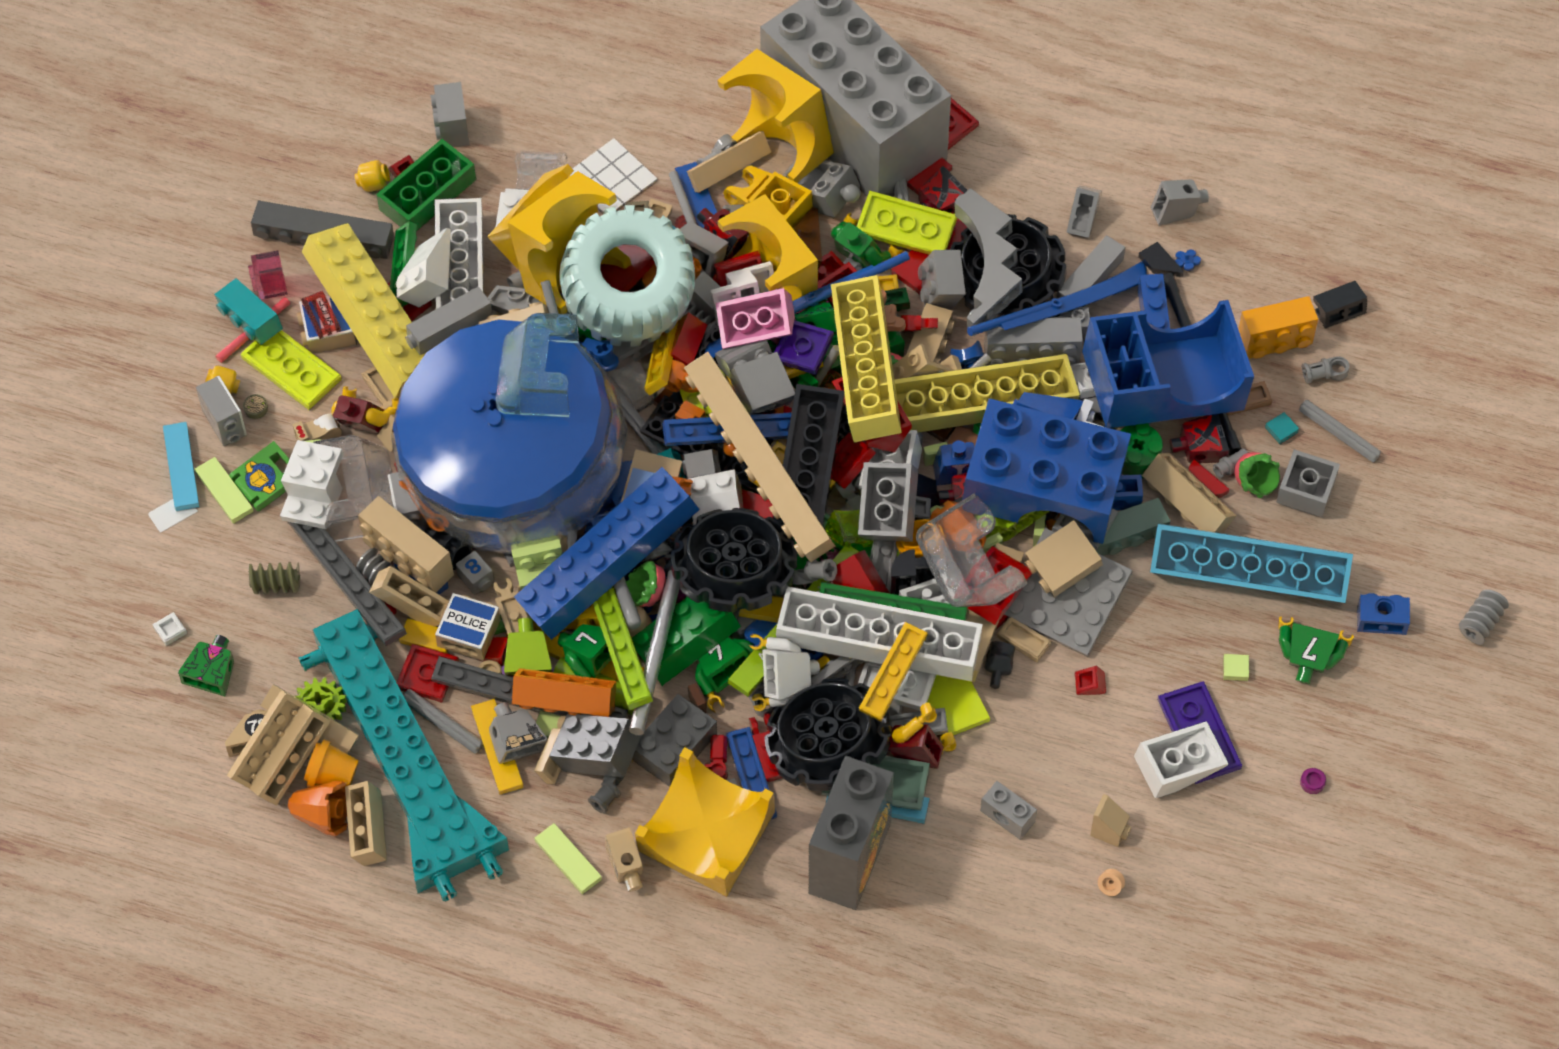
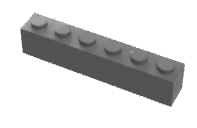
[251,200,394,259]

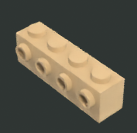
[1142,453,1237,533]

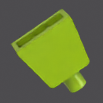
[504,618,552,676]

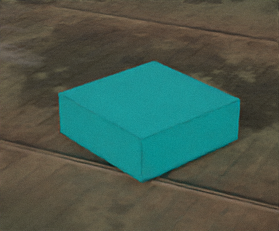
[1265,412,1299,444]

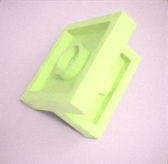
[511,534,563,590]

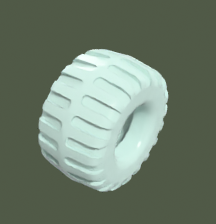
[560,205,695,347]

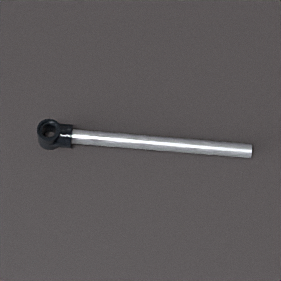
[629,542,680,735]

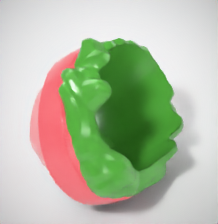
[1235,452,1280,498]
[626,561,666,607]

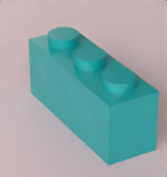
[214,278,283,345]

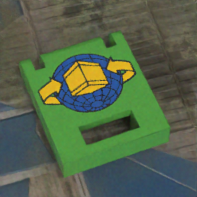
[229,441,289,511]

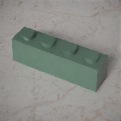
[1096,498,1171,556]

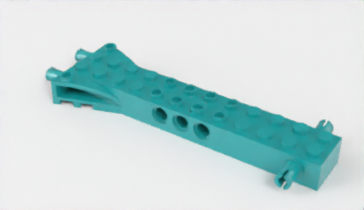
[298,609,509,901]

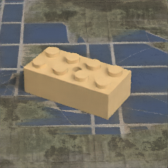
[358,496,454,593]

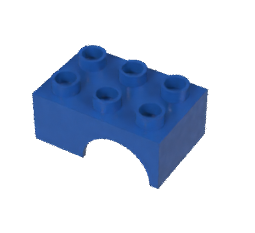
[1082,300,1254,428]
[961,398,1131,544]

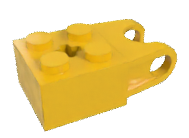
[723,166,813,229]

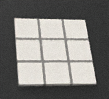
[570,138,657,214]

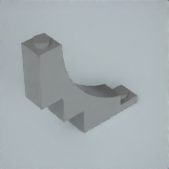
[954,188,1023,336]

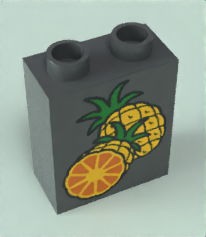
[808,756,894,910]

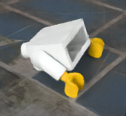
[749,634,820,711]

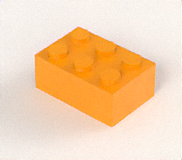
[1238,296,1318,359]

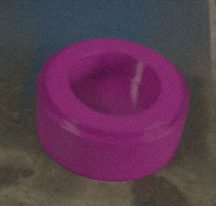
[1300,768,1326,794]

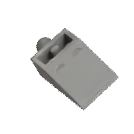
[783,160,861,217]

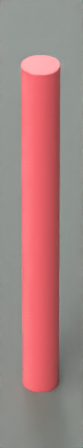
[216,297,290,363]

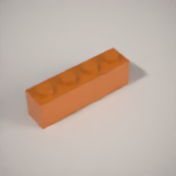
[512,668,616,717]

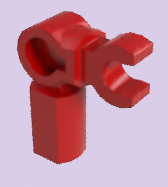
[900,315,938,333]
[705,735,728,780]

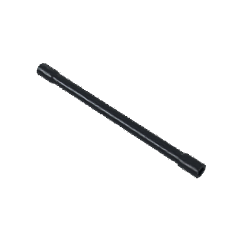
[1163,273,1242,455]

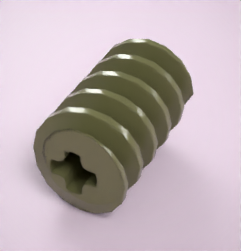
[249,562,300,594]

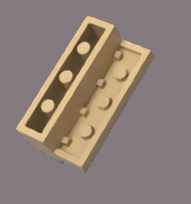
[227,690,331,806]

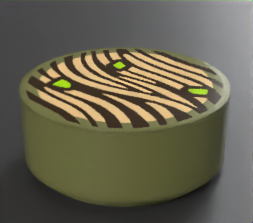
[243,394,268,419]

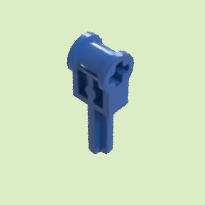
[574,338,619,372]

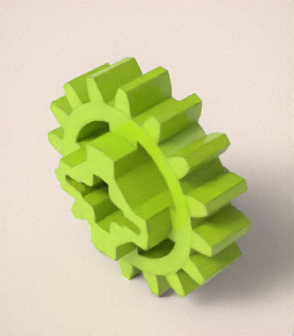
[295,677,347,720]

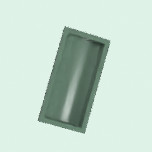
[822,756,930,811]

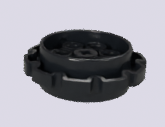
[950,214,1067,318]
[671,508,797,612]
[765,678,893,791]

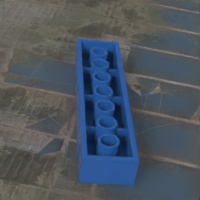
[514,467,700,640]

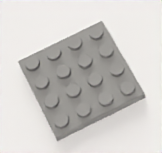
[1004,528,1133,657]

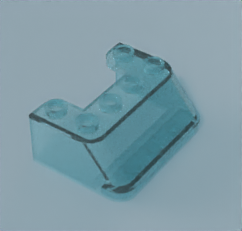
[496,313,579,417]

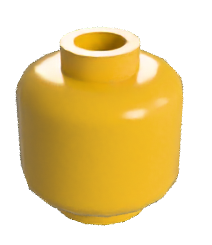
[354,160,390,192]
[205,365,241,394]

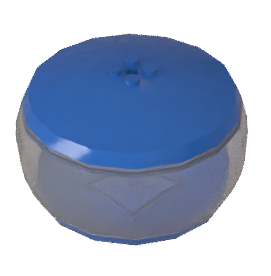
[391,319,628,554]

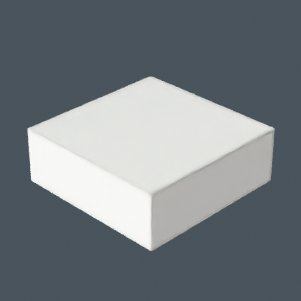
[152,612,187,646]

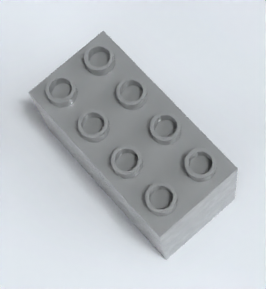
[760,0,951,197]

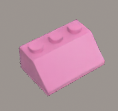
[716,288,795,350]

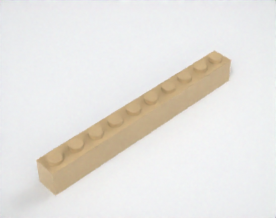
[684,352,835,562]

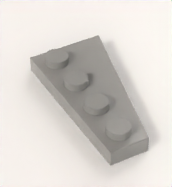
[487,285,576,335]

